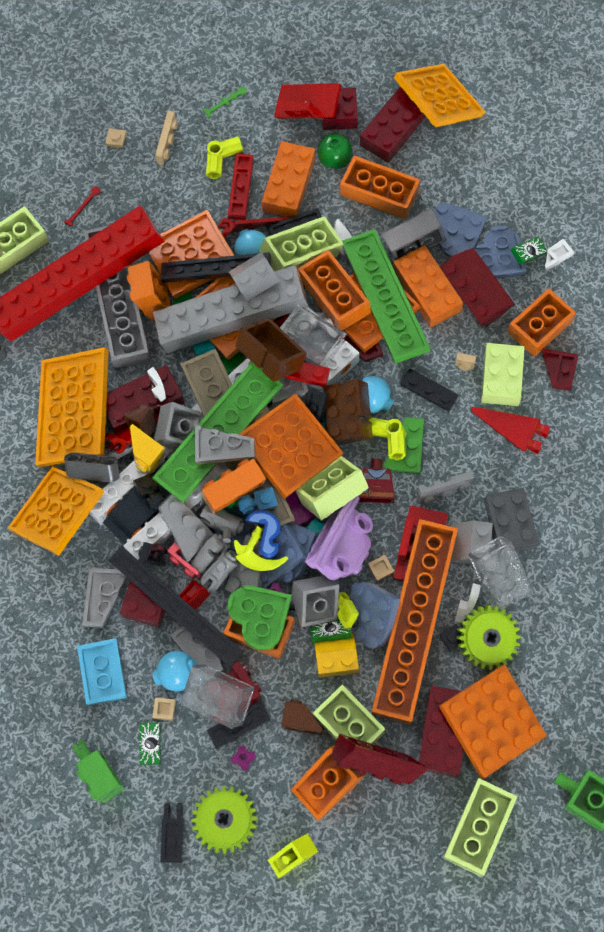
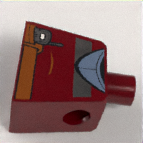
[358,458,395,503]

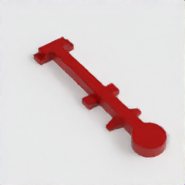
[64,187,100,226]

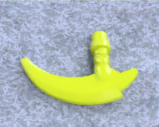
[234,526,288,571]

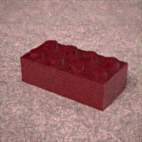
[360,87,426,163]
[106,365,185,433]
[419,685,463,778]

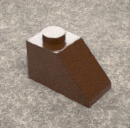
[123,404,157,437]
[281,699,323,735]

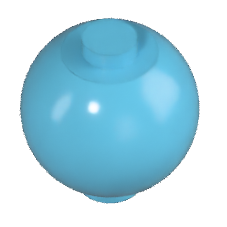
[234,229,266,255]
[362,376,395,414]
[153,651,198,692]

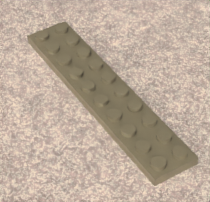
[180,349,295,535]

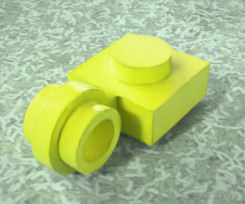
[337,592,359,628]

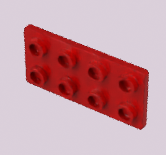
[274,83,341,119]
[393,505,448,581]

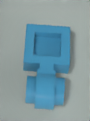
[238,487,278,514]

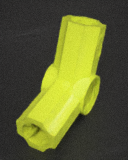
[206,136,243,179]
[368,418,407,460]

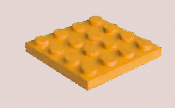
[394,64,486,127]
[8,466,104,556]

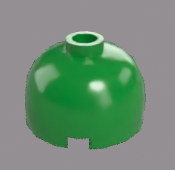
[318,133,352,169]

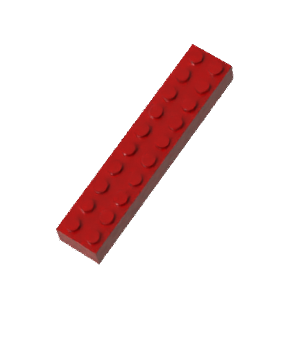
[0,205,164,342]

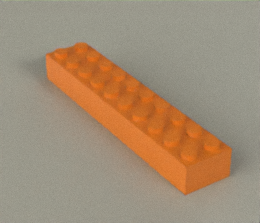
[371,519,458,725]

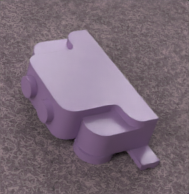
[305,496,373,580]

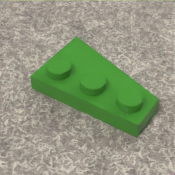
[382,417,424,474]

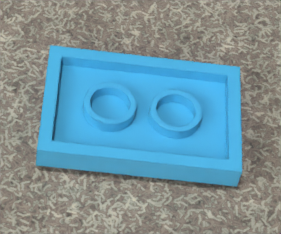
[77,638,127,706]

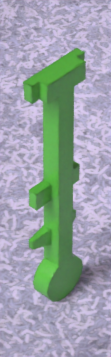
[202,87,247,118]

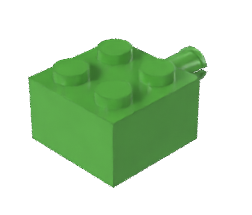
[72,740,125,803]
[554,770,604,832]

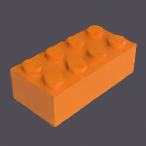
[262,141,316,217]
[340,155,420,220]
[393,245,463,328]
[298,250,371,332]

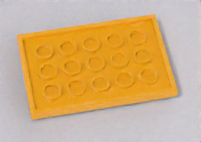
[35,347,109,468]

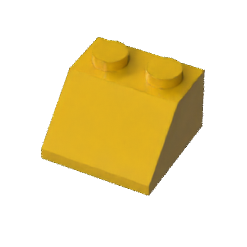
[130,424,165,474]
[314,634,359,678]

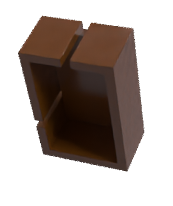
[235,317,307,382]
[324,379,373,445]

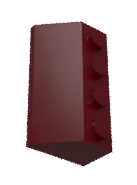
[439,248,515,327]
[331,733,428,785]

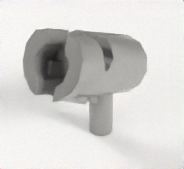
[200,504,245,543]
[191,533,230,574]
[201,550,239,592]

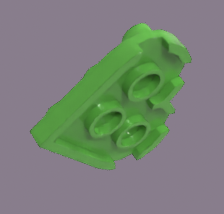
[228,585,292,650]

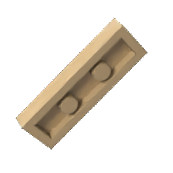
[155,111,178,165]

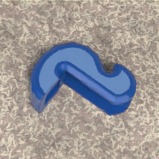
[245,510,281,559]

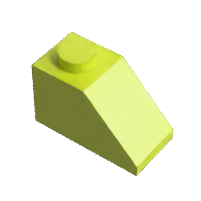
[268,833,319,878]

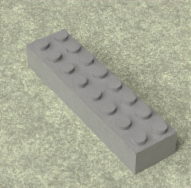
[84,225,151,369]
[153,265,309,353]

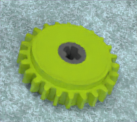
[457,605,521,670]
[191,786,258,854]

